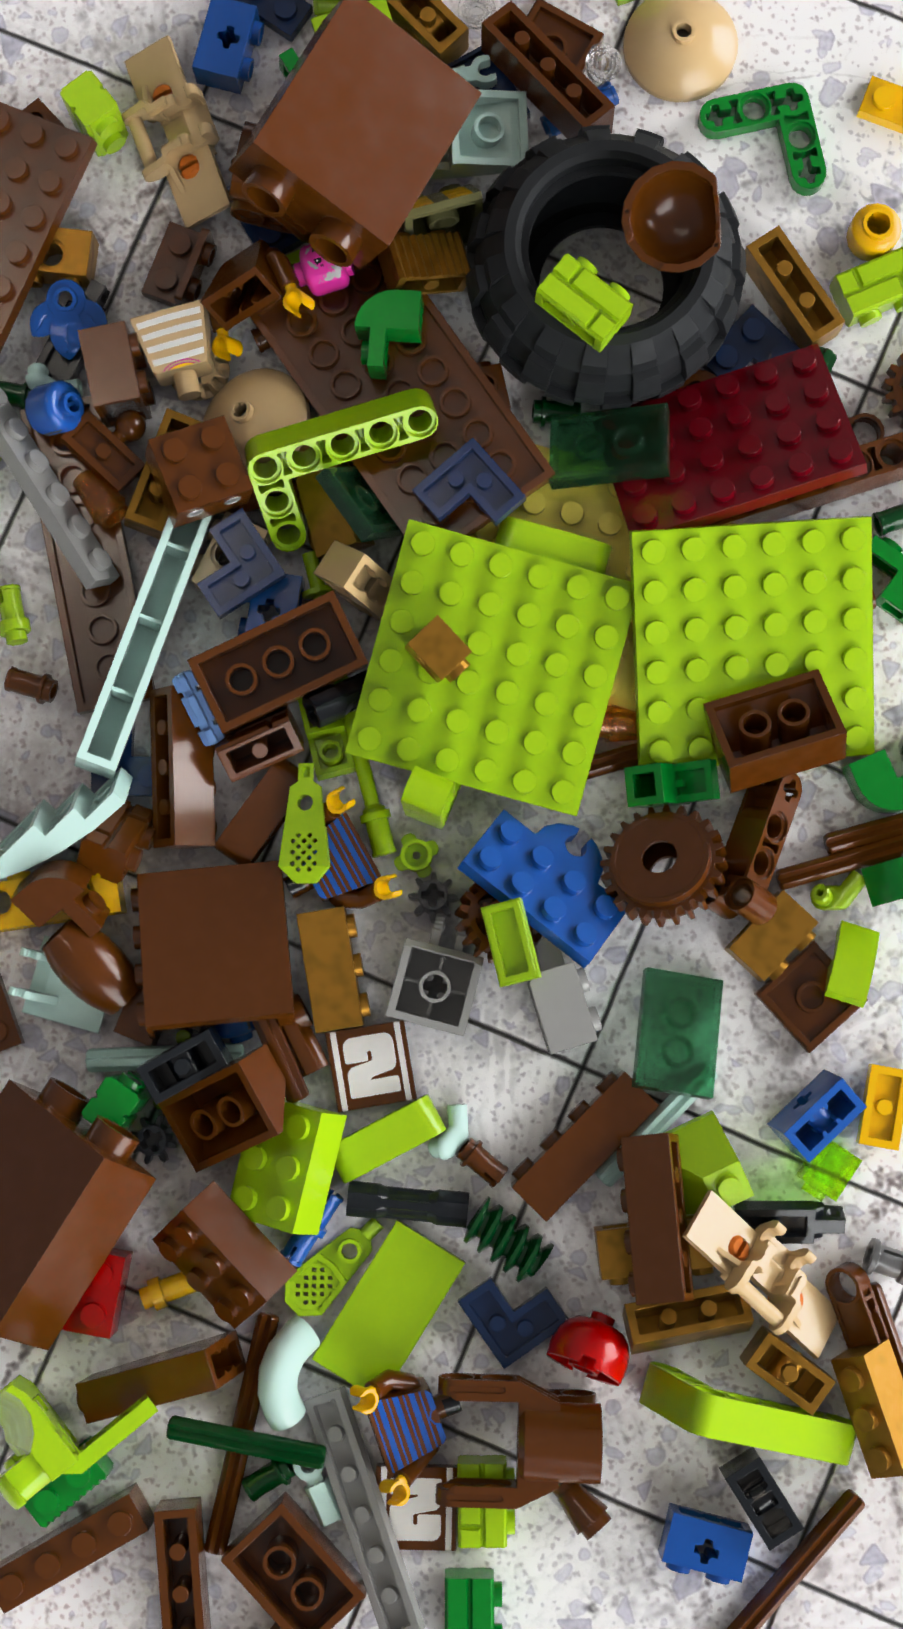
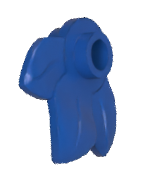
[30,279,108,360]

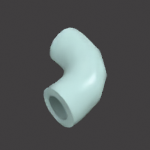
[257,1315,320,1431]

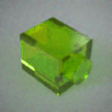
[795,1141,862,1202]

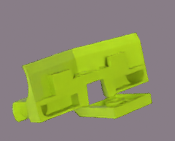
[0,1375,158,1510]

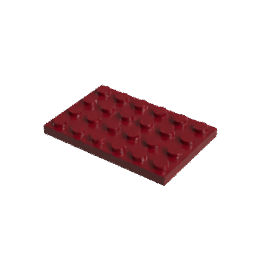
[592,343,868,532]

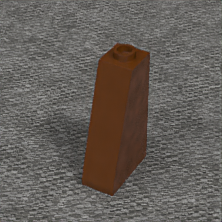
[75,1330,246,1424]

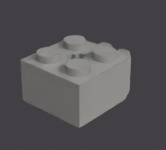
[386,913,484,1036]
[527,937,602,1055]

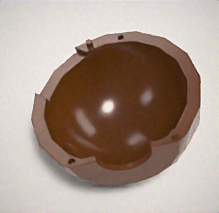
[621,161,721,273]

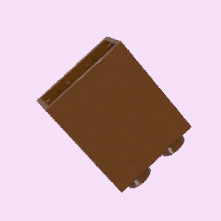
[228,0,482,269]
[0,1077,156,1350]

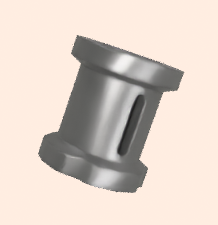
[862,1238,903,1285]

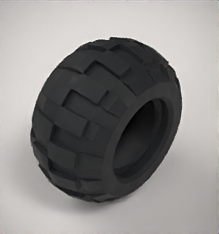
[466,125,746,410]

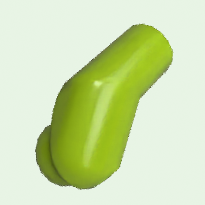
[810,870,865,911]

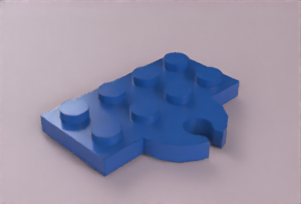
[457,810,625,968]

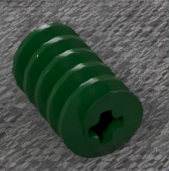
[463,1196,554,1283]

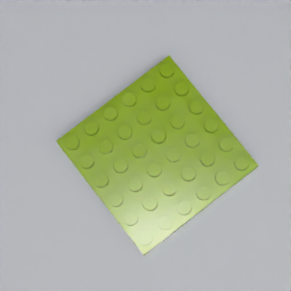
[629,516,875,766]
[345,519,633,816]

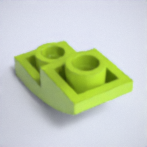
[298,698,356,781]
[824,921,880,1008]

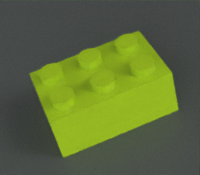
[230,1098,347,1235]

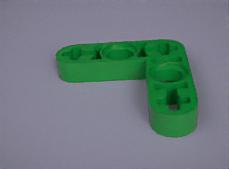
[698,83,827,196]

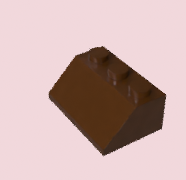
[703,669,847,793]
[158,1044,286,1173]

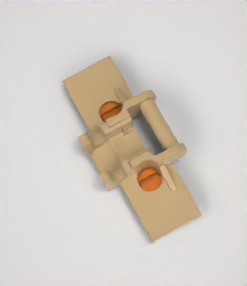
[121,35,232,229]
[682,1190,838,1359]

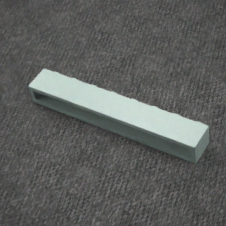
[75,515,213,780]

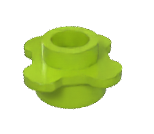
[394,833,439,878]

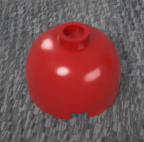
[546,1311,630,1386]

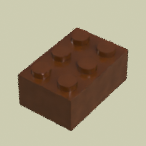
[152,1180,297,1329]
[221,1492,367,1629]

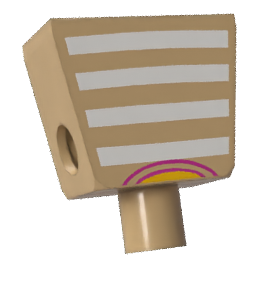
[130,299,214,401]

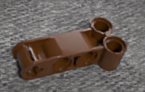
[705,774,802,925]

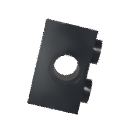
[136,1025,233,1105]

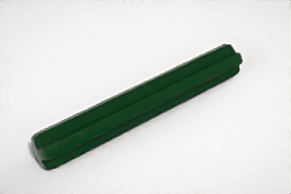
[166,1415,327,1469]

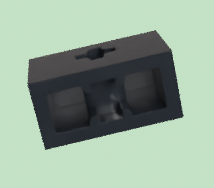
[719,1447,805,1551]

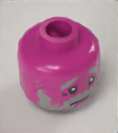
[293,244,355,296]

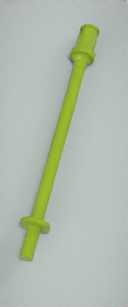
[301,551,397,858]

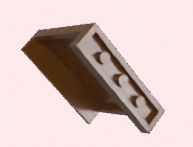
[131,860,296,1039]

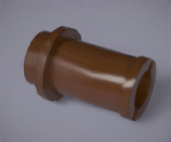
[4,666,58,704]
[456,1138,509,1188]

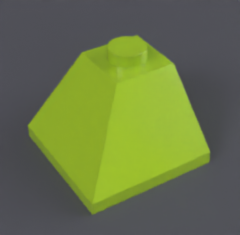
[664,1110,754,1215]

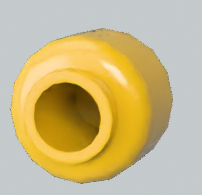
[846,203,902,261]

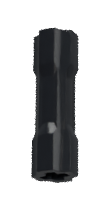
[302,670,367,728]
[346,1181,469,1228]

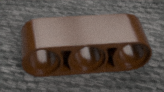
[214,759,298,864]

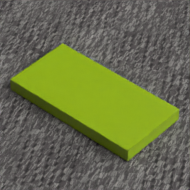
[312,1219,465,1387]

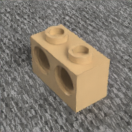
[313,540,393,621]

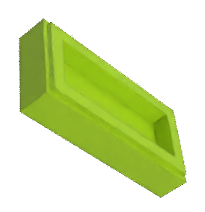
[481,897,542,987]

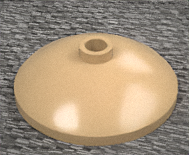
[623,0,738,102]
[203,368,310,479]

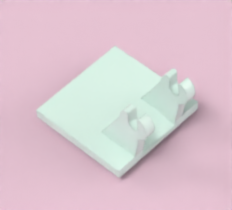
[7,935,105,1034]

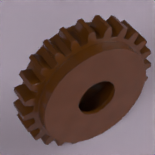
[600,805,728,927]

